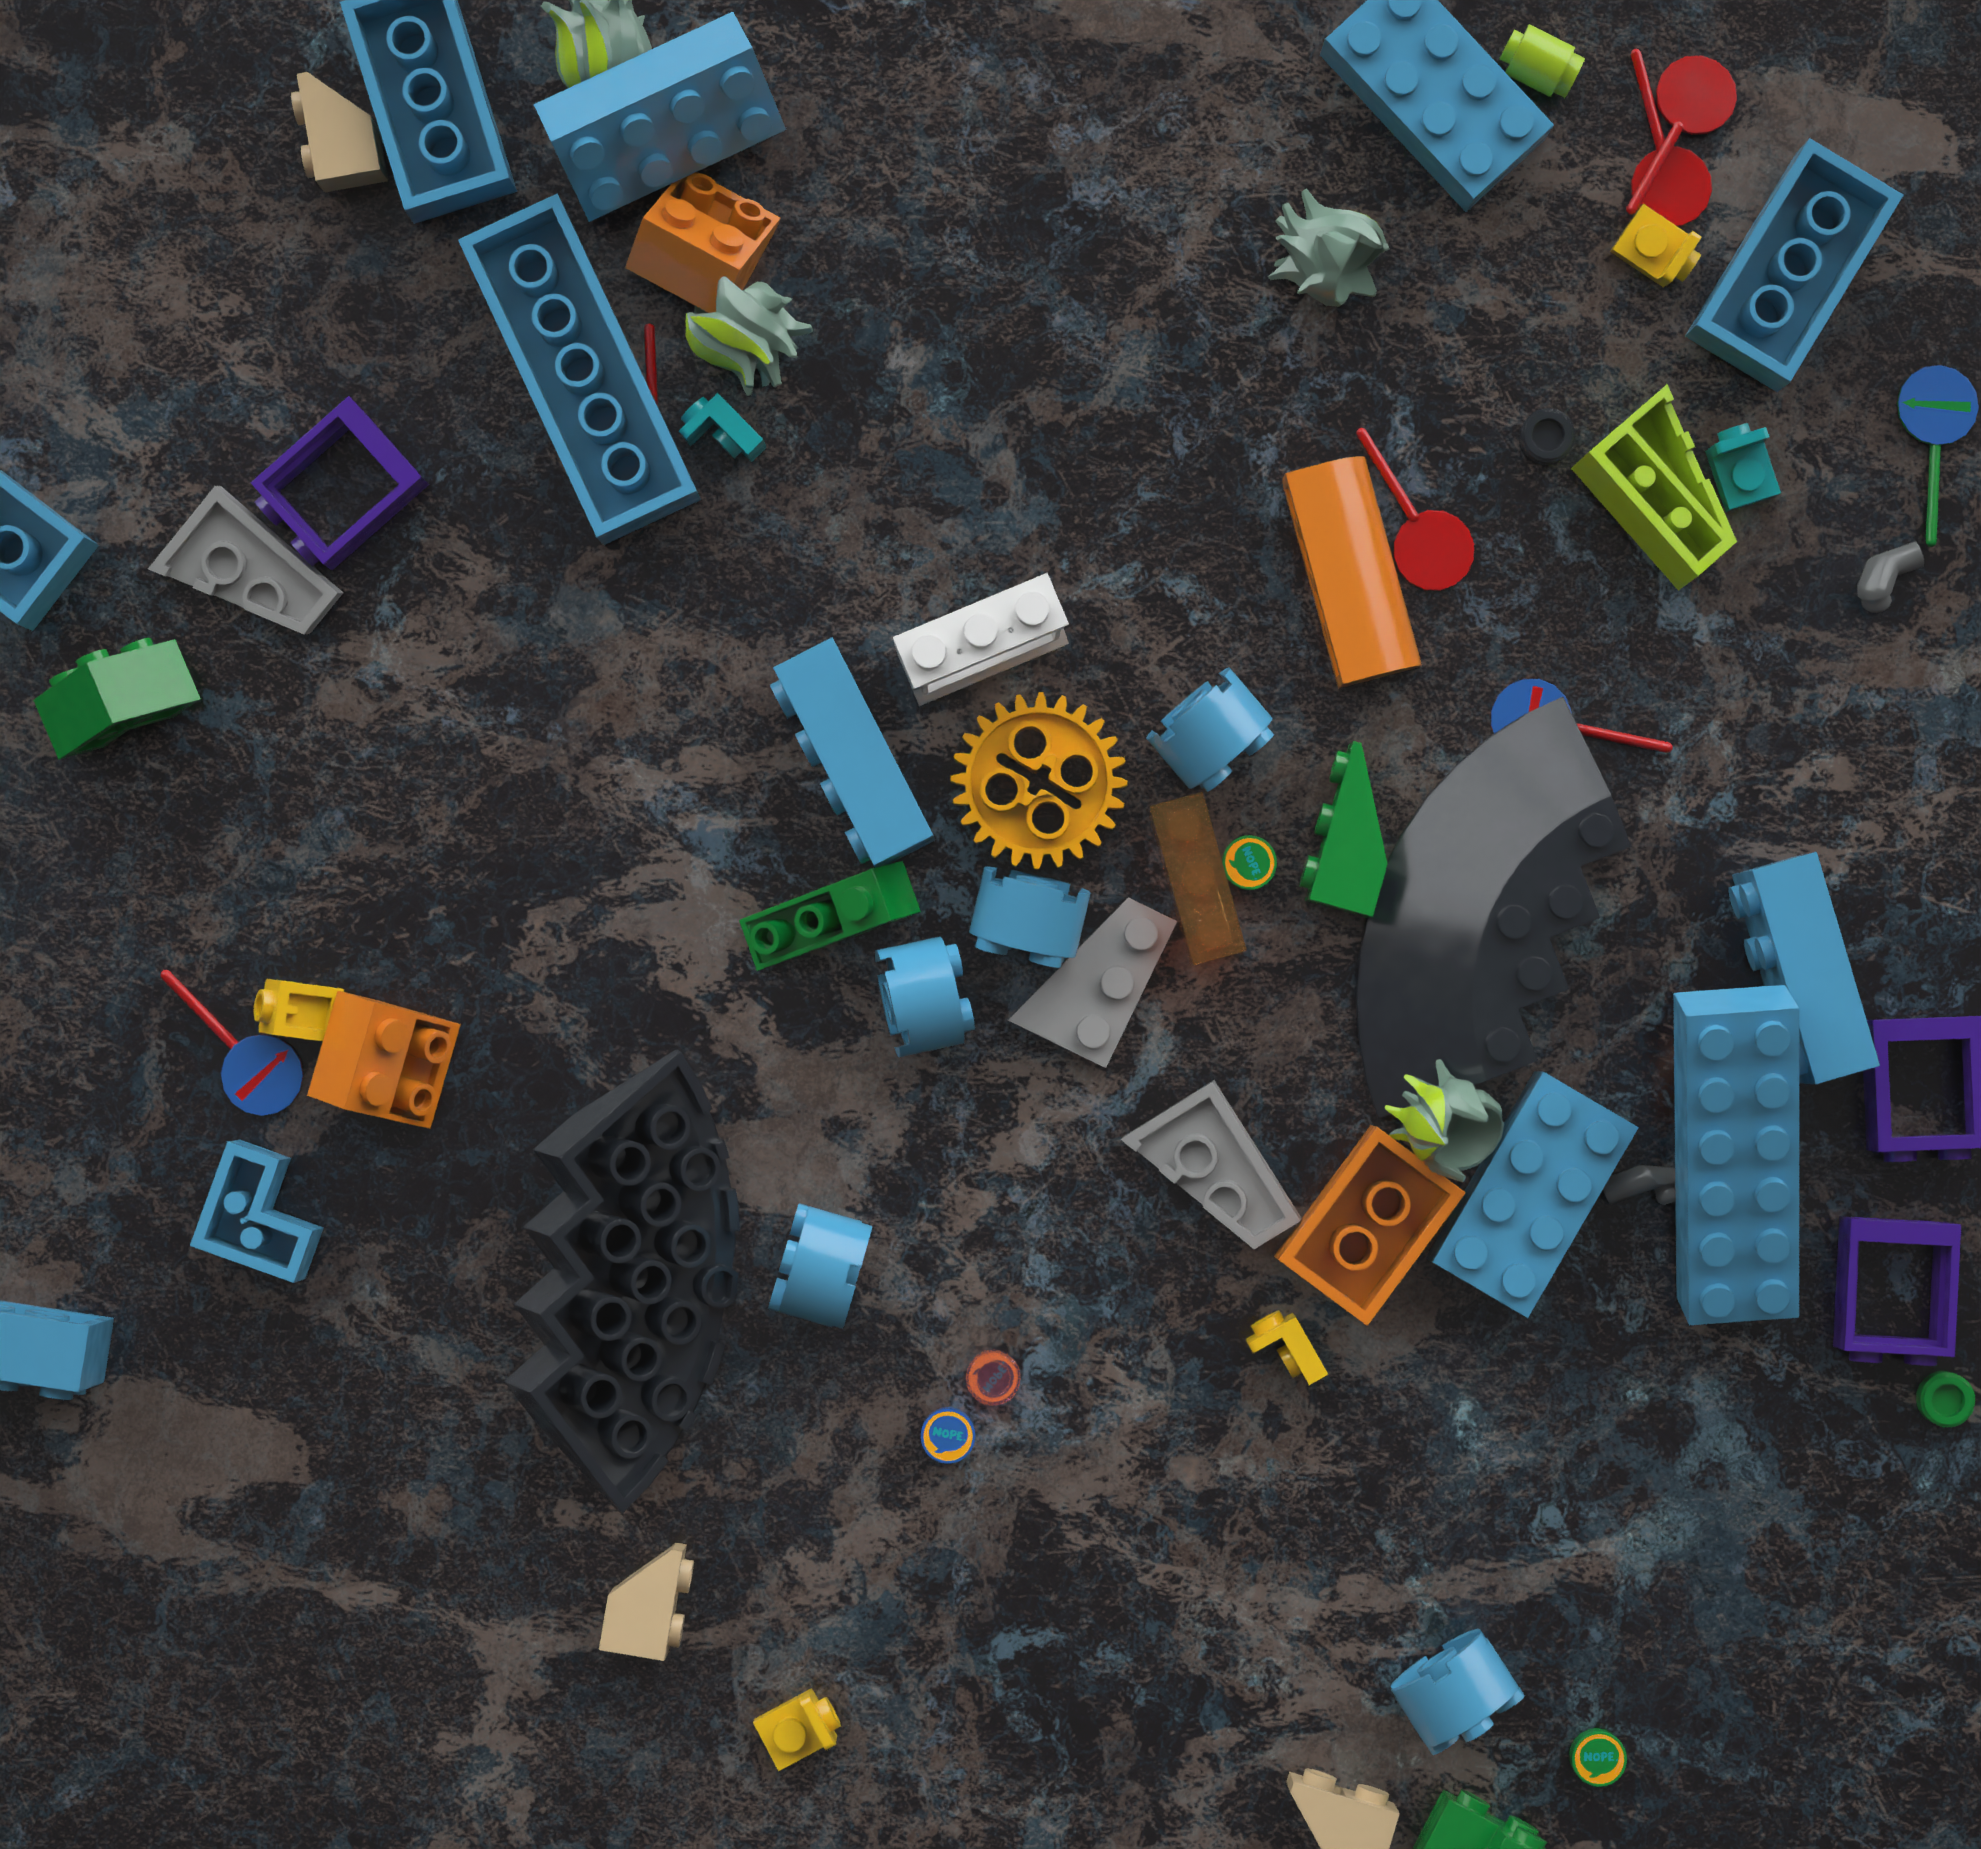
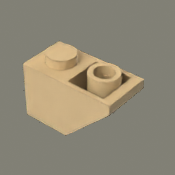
[291,72,388,192]
[599,1543,694,1661]
[1286,1768,1400,1849]

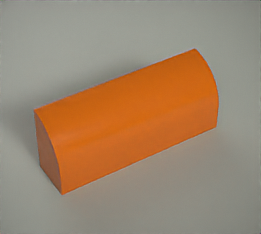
[1282,456,1422,689]

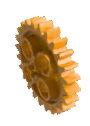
[951,692,1128,870]

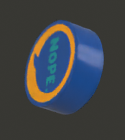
[921,1407,975,1464]

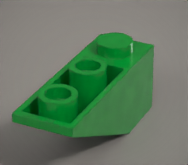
[1300,741,1388,918]
[739,861,921,971]

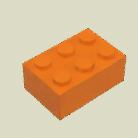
[1274,1125,1466,1326]

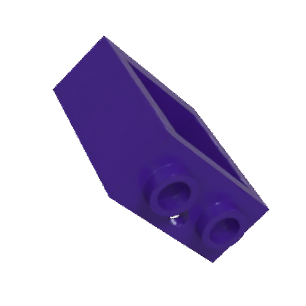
[251,396,429,570]
[1863,1016,1981,1162]
[1833,1216,1961,1366]

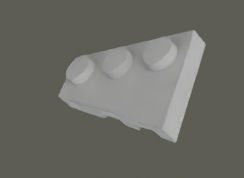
[148,486,343,634]
[1008,897,1177,1068]
[1121,1080,1302,1249]

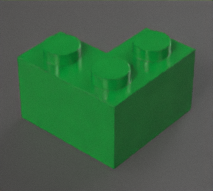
[33,638,201,760]
[1413,1789,1547,1849]

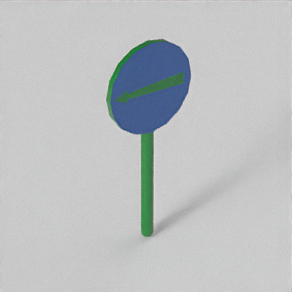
[1897,365,1979,547]

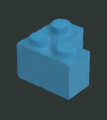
[190,1140,324,1283]

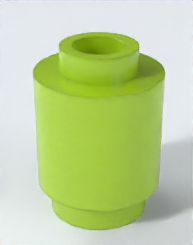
[1500,24,1585,98]

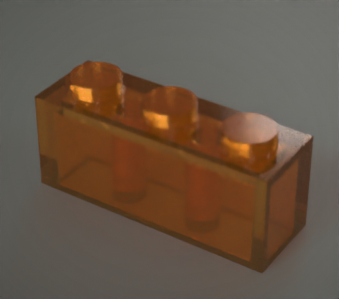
[1147,792,1247,966]

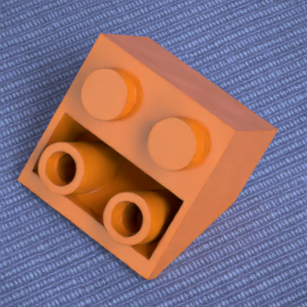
[625,172,781,313]
[307,990,461,1129]

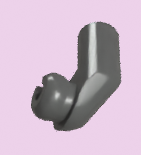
[1857,542,1924,613]
[1603,1165,1676,1205]

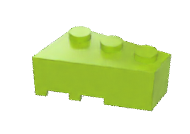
[1571,384,1737,591]

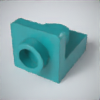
[679,393,767,462]
[1705,423,1781,512]

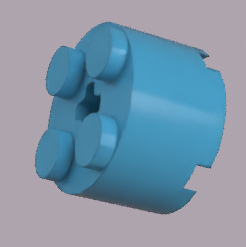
[1146,667,1274,792]
[969,867,1091,968]
[875,937,975,1058]
[768,1203,872,1329]
[1391,1629,1525,1755]

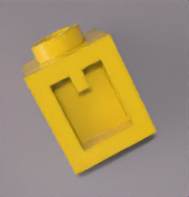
[1610,204,1702,288]
[254,979,344,1041]
[1246,1310,1328,1385]
[753,1688,841,1771]

